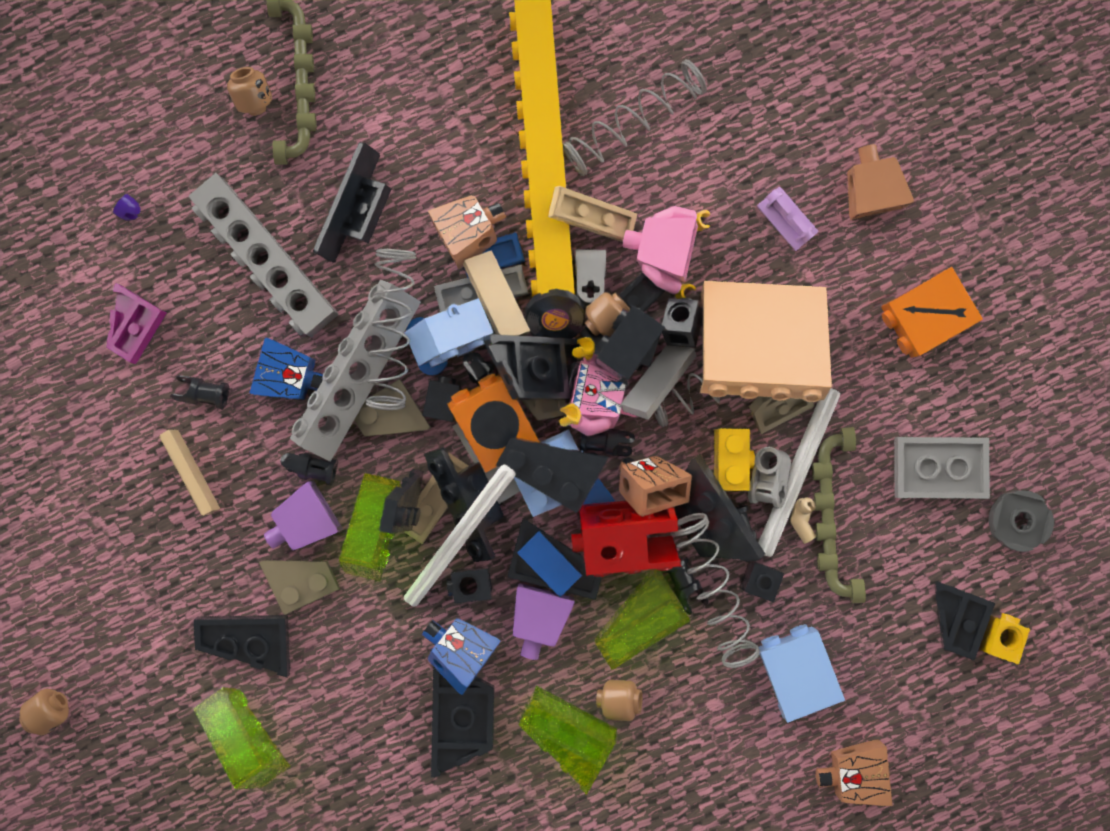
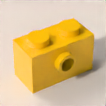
[714,429,755,491]

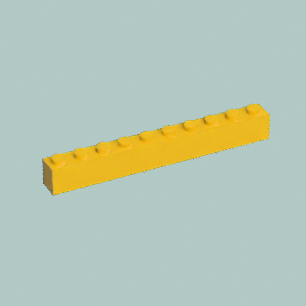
[509,0,575,298]

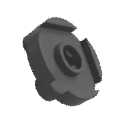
[989,490,1054,552]

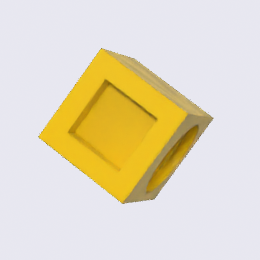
[979,613,1030,664]

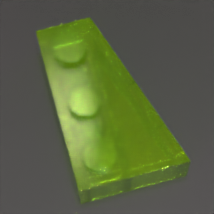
[339,473,401,581]
[594,569,691,670]
[518,685,617,795]
[193,687,291,790]

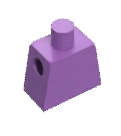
[264,481,343,550]
[513,583,574,660]

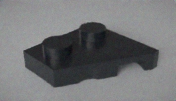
[935,581,995,661]

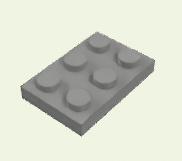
[894,437,990,499]

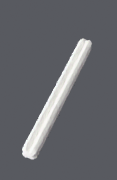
[758,388,840,557]
[404,465,515,607]

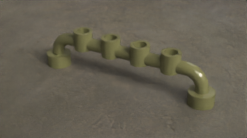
[266,0,317,165]
[812,427,866,604]

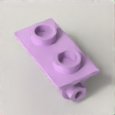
[757,186,819,251]

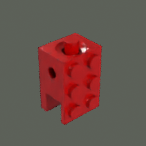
[571,500,681,577]

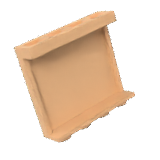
[700,281,832,402]

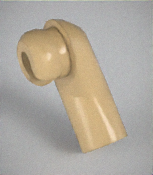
[790,497,817,544]

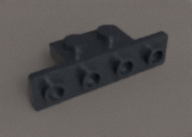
[313,142,392,263]
[424,447,504,562]

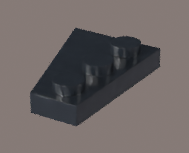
[496,437,609,513]
[379,469,424,533]
[507,518,602,600]
[193,615,290,678]

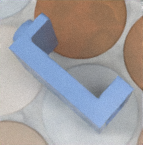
[759,624,845,723]

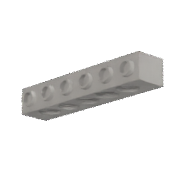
[188,173,339,337]
[290,280,421,462]

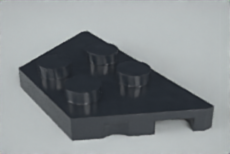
[483,334,581,400]
[673,454,765,561]
[431,666,495,778]

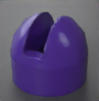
[113,194,141,221]

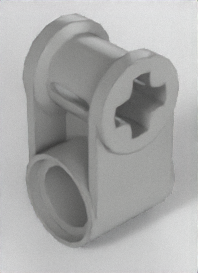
[575,249,606,308]
[748,447,791,508]

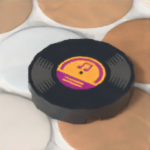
[524,289,586,339]

